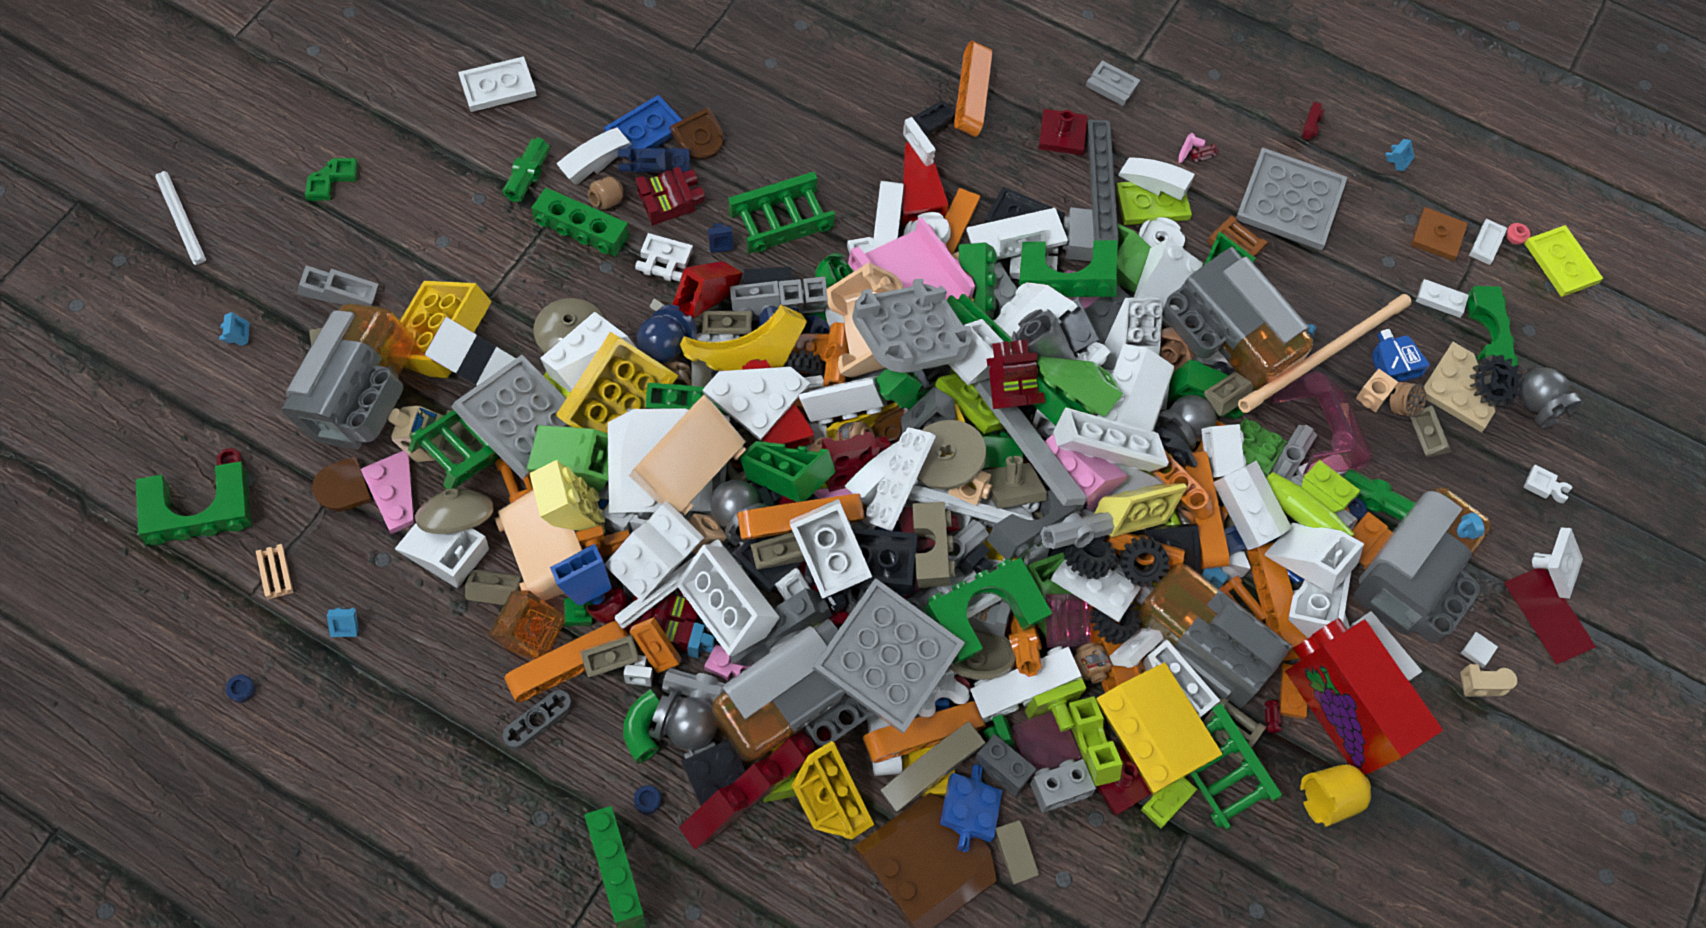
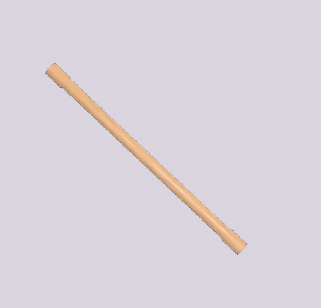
[1238,294,1411,413]

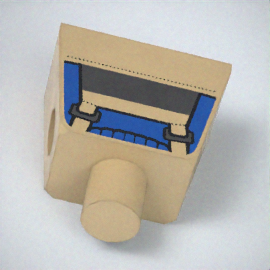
[388,406,443,462]

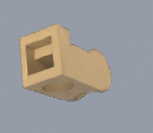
[1460,664,1517,697]

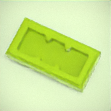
[1141,777,1197,828]

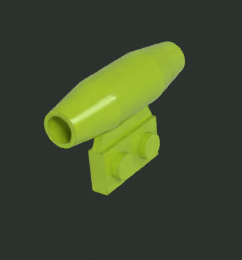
[1266,460,1360,537]

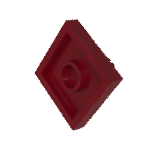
[1038,109,1087,155]
[1096,747,1152,817]

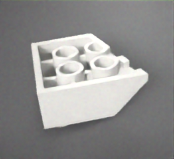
[993,282,1078,338]
[540,312,637,392]

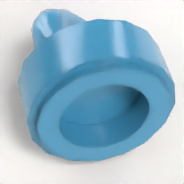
[1457,512,1485,539]

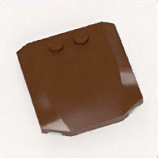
[853,793,997,928]

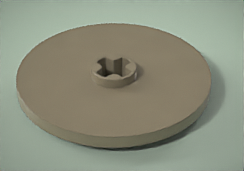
[917,420,986,489]

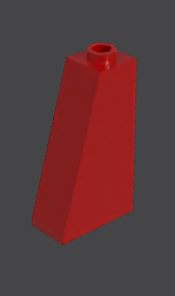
[901,142,948,226]
[672,261,743,319]
[742,359,815,449]

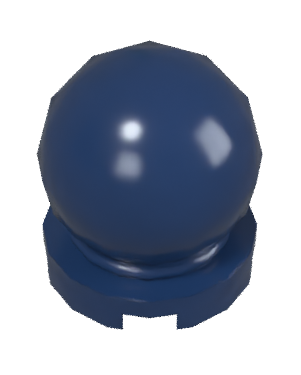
[636,304,697,364]

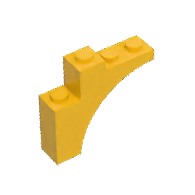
[680,304,807,371]

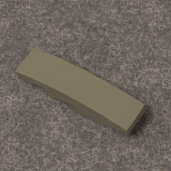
[880,721,985,813]

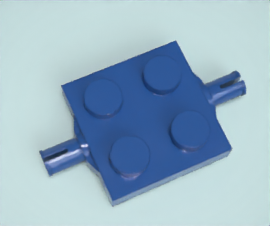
[940,765,1002,852]

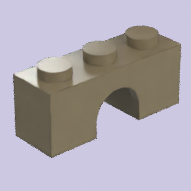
[913,502,955,588]

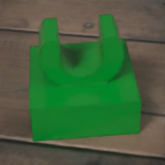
[564,598,592,626]
[984,714,1016,746]

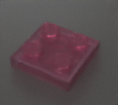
[1045,594,1090,647]
[1011,713,1082,777]

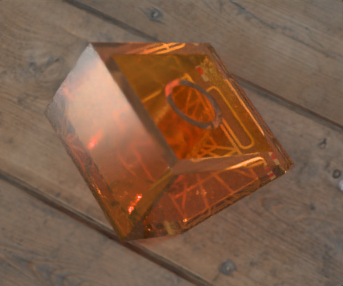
[488,590,564,660]

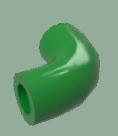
[623,689,660,764]

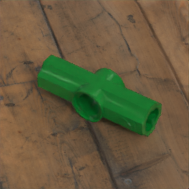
[503,137,550,203]
[1344,468,1415,520]

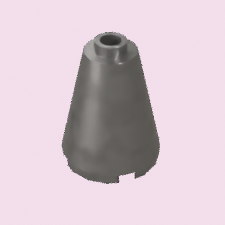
[1012,309,1076,360]

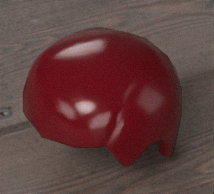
[586,587,628,624]

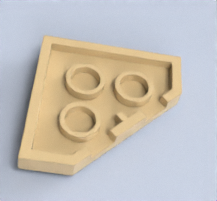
[1420,342,1496,433]

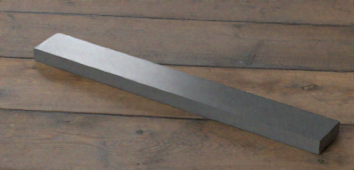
[1087,120,1118,246]

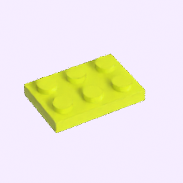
[1524,225,1603,297]

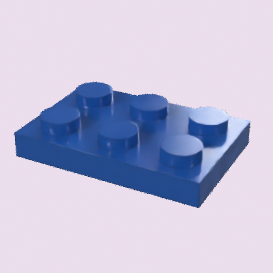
[604,95,682,162]

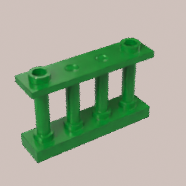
[728,171,835,254]
[408,410,500,489]
[1189,703,1282,832]

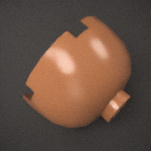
[1159,327,1196,372]

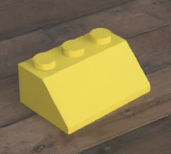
[1094,483,1187,537]

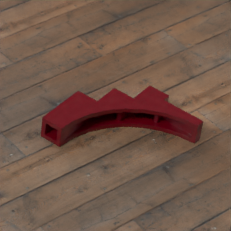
[679,727,840,850]

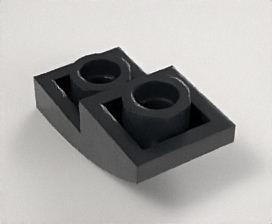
[1155,428,1198,468]

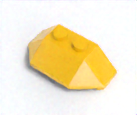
[791,741,874,839]

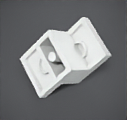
[604,501,704,602]

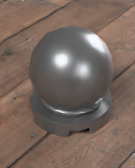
[1519,367,1583,429]
[1154,395,1216,451]
[710,480,769,546]
[649,686,718,750]

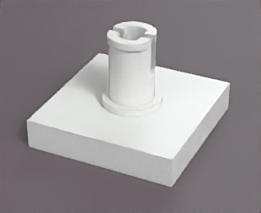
[1532,528,1583,599]

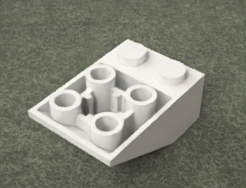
[1103,297,1164,369]
[395,523,489,588]
[1265,523,1364,594]

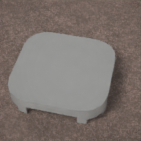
[852,279,973,373]

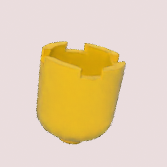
[1300,764,1371,826]

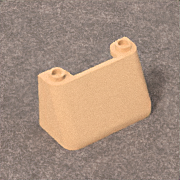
[826,262,903,378]
[629,395,746,516]
[495,490,582,605]

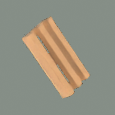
[256,544,294,600]

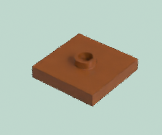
[1411,207,1468,261]

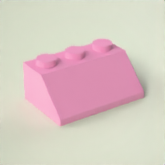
[1045,434,1128,511]

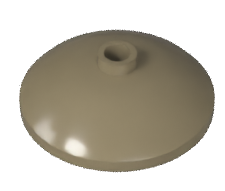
[534,298,604,354]
[415,488,494,534]
[948,628,1016,680]

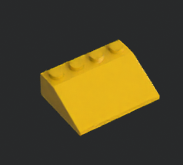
[379,281,492,378]
[556,331,678,433]
[1096,662,1223,795]

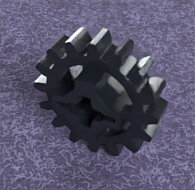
[1470,355,1523,407]

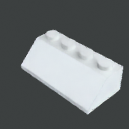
[1098,344,1174,432]
[1053,407,1169,472]
[676,544,780,656]

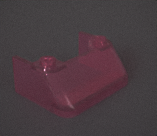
[1270,372,1371,477]

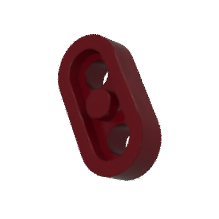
[1300,101,1325,141]

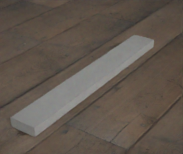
[972,378,1087,506]

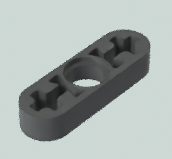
[503,690,572,751]

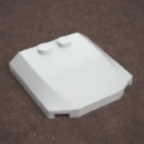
[608,409,713,513]

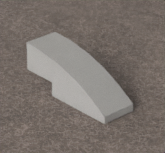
[297,265,378,306]

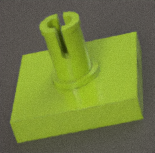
[1025,678,1086,732]

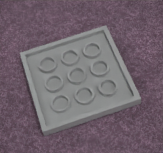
[1236,147,1347,250]
[451,355,573,479]
[812,578,965,734]

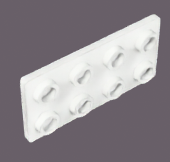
[967,208,1068,260]
[865,427,936,531]

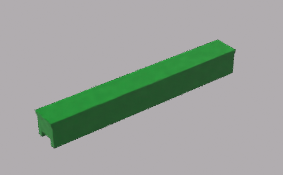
[947,294,1094,426]

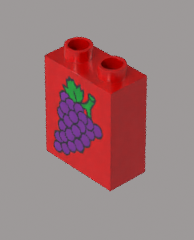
[1285,618,1443,775]

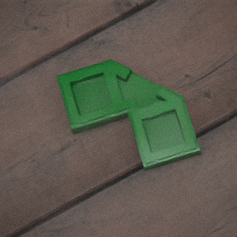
[305,158,358,201]

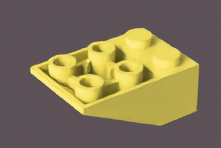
[530,460,605,533]

